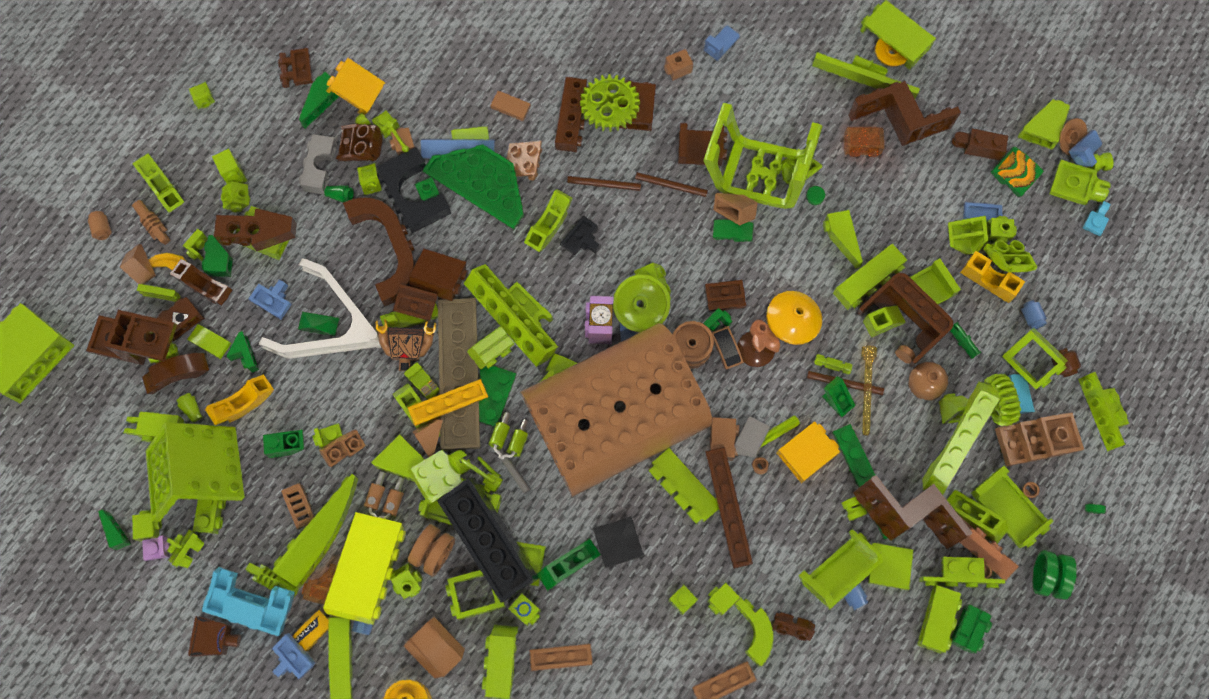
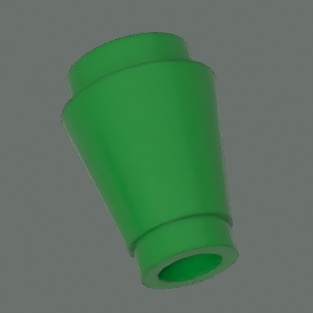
[324,185,354,203]

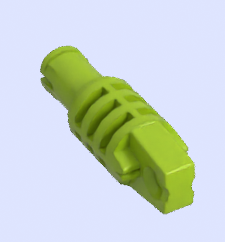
[245,563,299,597]

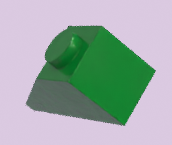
[299,72,340,129]
[537,539,601,591]

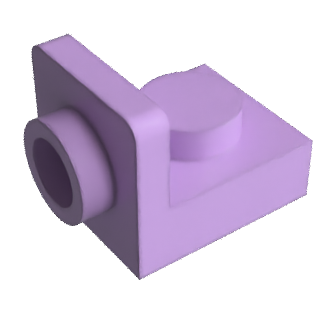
[142,535,171,561]

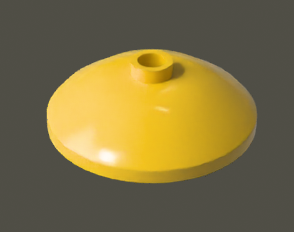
[766,291,822,345]

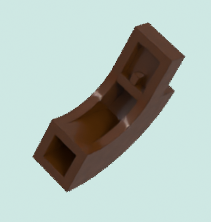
[170,259,233,306]
[142,353,209,394]

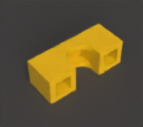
[960,251,1025,303]

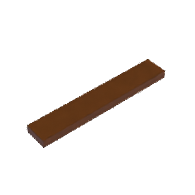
[705,447,753,569]

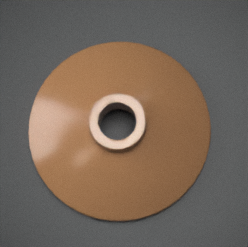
[1060,118,1087,155]

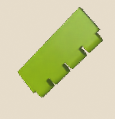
[649,448,719,524]

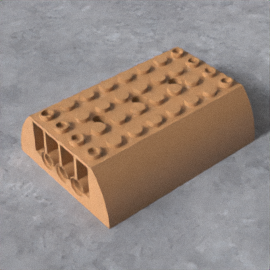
[520,323,712,497]

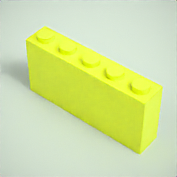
[323,512,406,625]

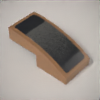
[711,326,744,369]

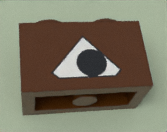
[157,297,205,341]

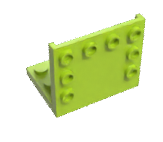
[145,422,245,522]

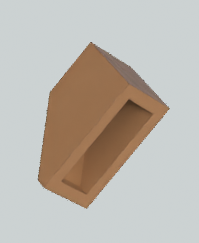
[713,193,758,225]

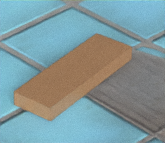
[530,644,592,671]
[692,661,756,699]

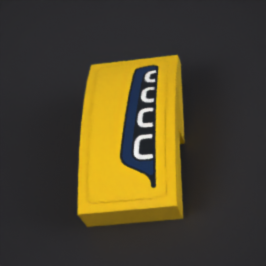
[292,610,329,652]

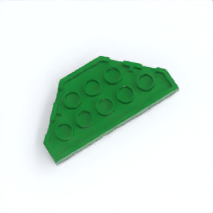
[423,144,524,230]

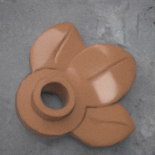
[750,320,780,353]

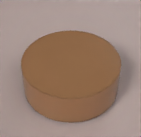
[895,345,915,364]

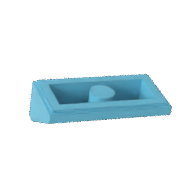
[1008,374,1035,414]

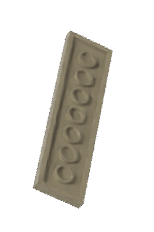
[438,298,481,451]

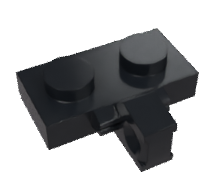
[560,216,600,255]

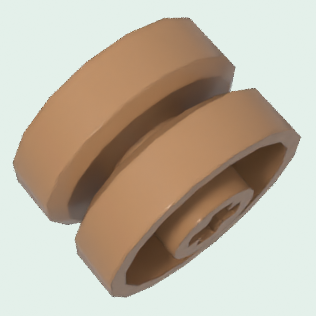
[673,321,714,369]
[408,524,456,577]

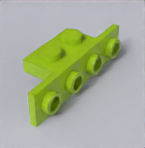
[1078,372,1129,451]
[919,557,1005,588]

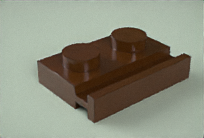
[704,280,747,312]
[393,284,438,321]

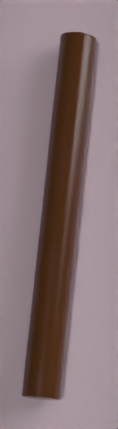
[635,172,708,197]
[567,176,641,191]
[807,371,884,395]

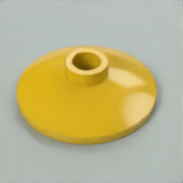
[875,39,907,67]

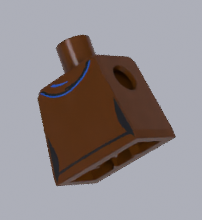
[188,616,241,657]

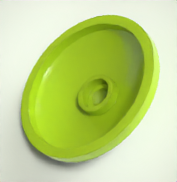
[613,275,670,332]

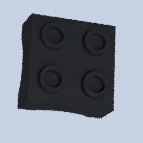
[593,516,644,568]

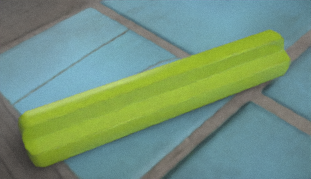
[760,416,800,448]

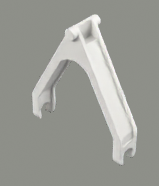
[259,258,381,359]

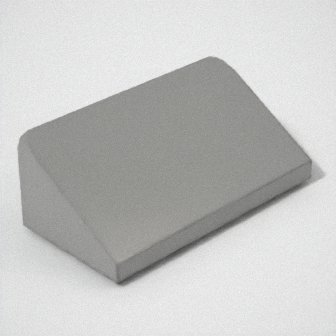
[735,417,770,457]

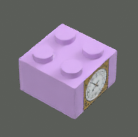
[585,296,614,344]

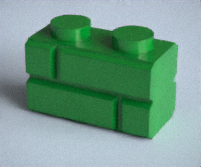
[951,604,992,654]

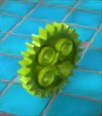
[580,74,640,132]

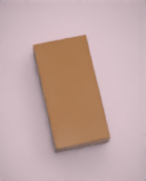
[490,91,531,121]

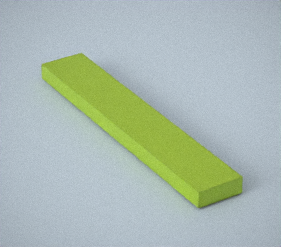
[812,53,920,99]

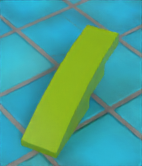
[328,616,353,699]

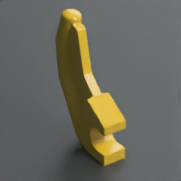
[148,253,187,270]

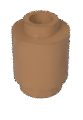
[88,211,112,240]

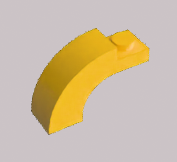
[205,375,274,425]

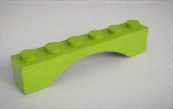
[922,381,1000,495]

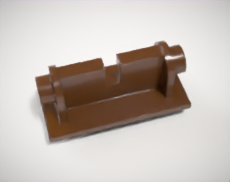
[772,612,815,641]

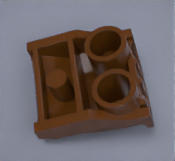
[336,124,383,162]

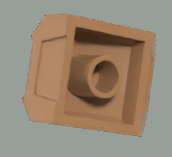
[404,617,465,678]

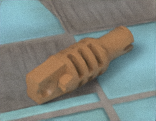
[132,200,171,245]

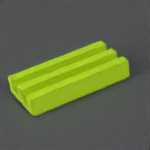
[137,284,181,302]

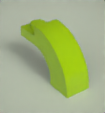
[132,153,185,213]
[524,189,573,252]
[734,598,773,667]

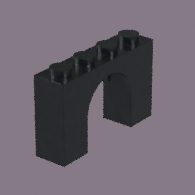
[376,147,451,233]

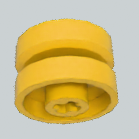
[383,680,432,699]

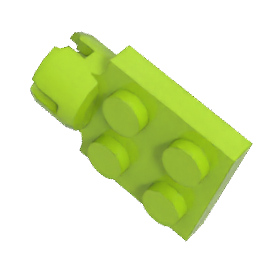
[1049,160,1111,206]
[408,450,470,504]

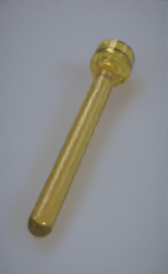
[861,346,877,436]

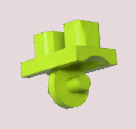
[167,530,204,568]

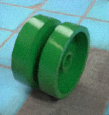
[1032,550,1077,600]

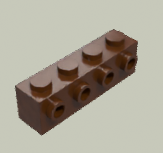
[555,77,589,153]

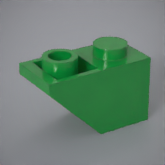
[202,235,233,277]
[263,430,305,458]

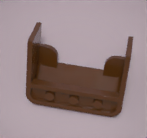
[857,273,953,367]

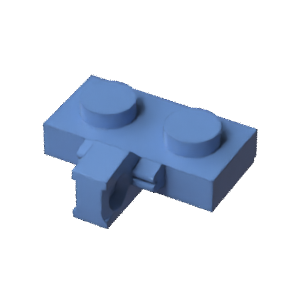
[248,280,292,320]
[272,633,316,679]

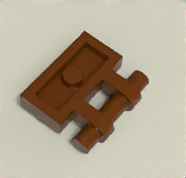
[278,48,313,88]

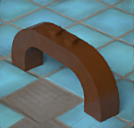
[343,197,415,307]

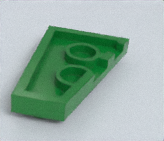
[479,366,517,427]

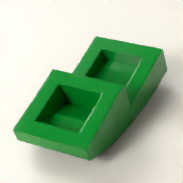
[713,220,754,242]

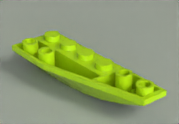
[272,474,358,588]

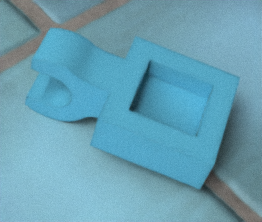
[1083,201,1111,236]

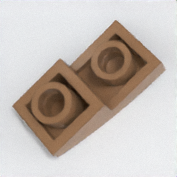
[319,430,366,467]

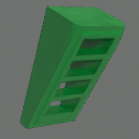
[98,509,131,550]

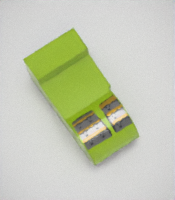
[404,362,440,400]

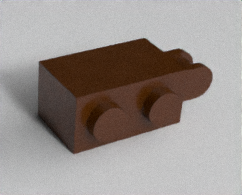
[951,128,1008,161]

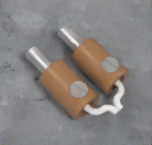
[364,472,405,519]

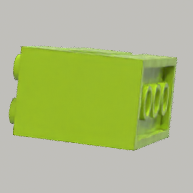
[0,303,75,404]

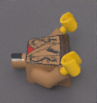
[375,319,437,371]

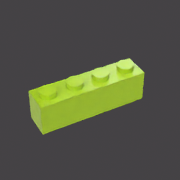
[833,243,907,310]

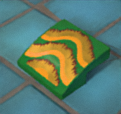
[990,146,1044,197]

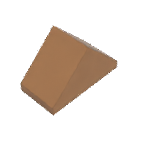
[120,244,156,284]
[413,417,442,457]

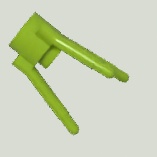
[461,456,503,493]

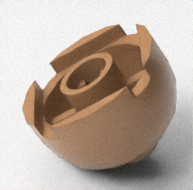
[908,362,949,401]

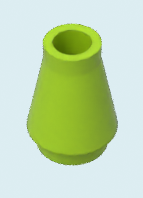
[176,393,203,423]

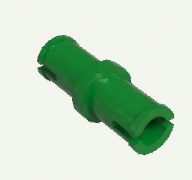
[950,322,981,359]

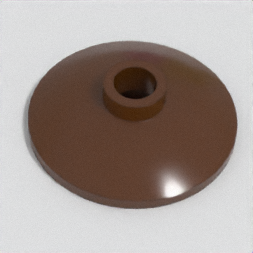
[737,331,775,367]

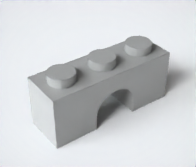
[299,134,337,195]

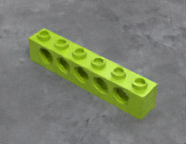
[464,264,558,367]

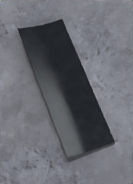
[437,478,539,603]

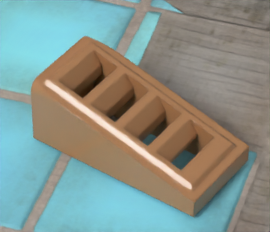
[281,483,315,529]

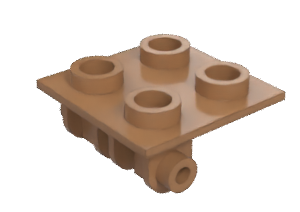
[507,141,542,181]

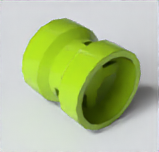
[1088,152,1114,172]
[841,496,868,522]

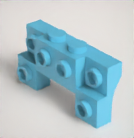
[202,567,295,636]

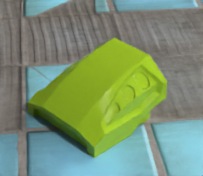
[983,240,1037,272]

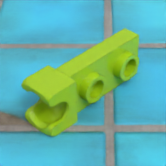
[508,282,553,328]

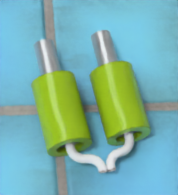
[488,412,529,460]

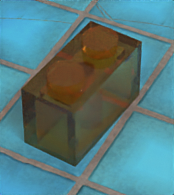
[844,127,885,157]

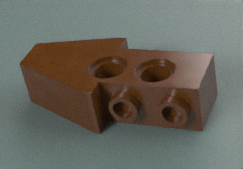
[214,209,297,251]

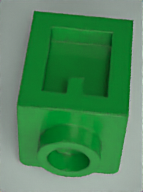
[415,177,439,201]
[703,308,732,331]

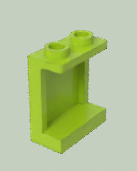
[910,259,961,305]

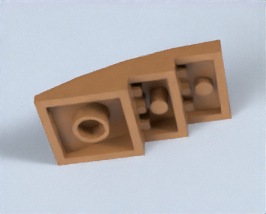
[995,412,1084,467]

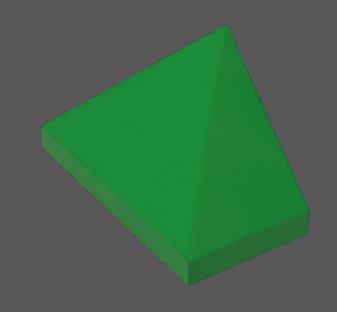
[298,312,340,336]

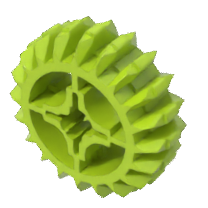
[984,373,1021,426]

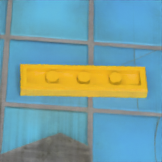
[407,379,488,426]

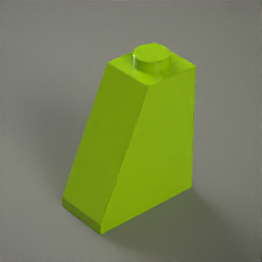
[1017,99,1070,150]
[371,435,425,482]

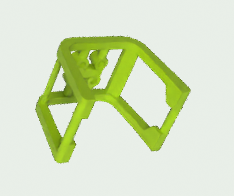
[703,103,823,209]

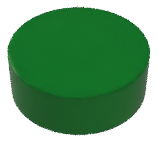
[806,186,825,205]
[1085,504,1106,514]

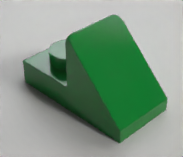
[227,331,259,373]
[822,376,856,418]

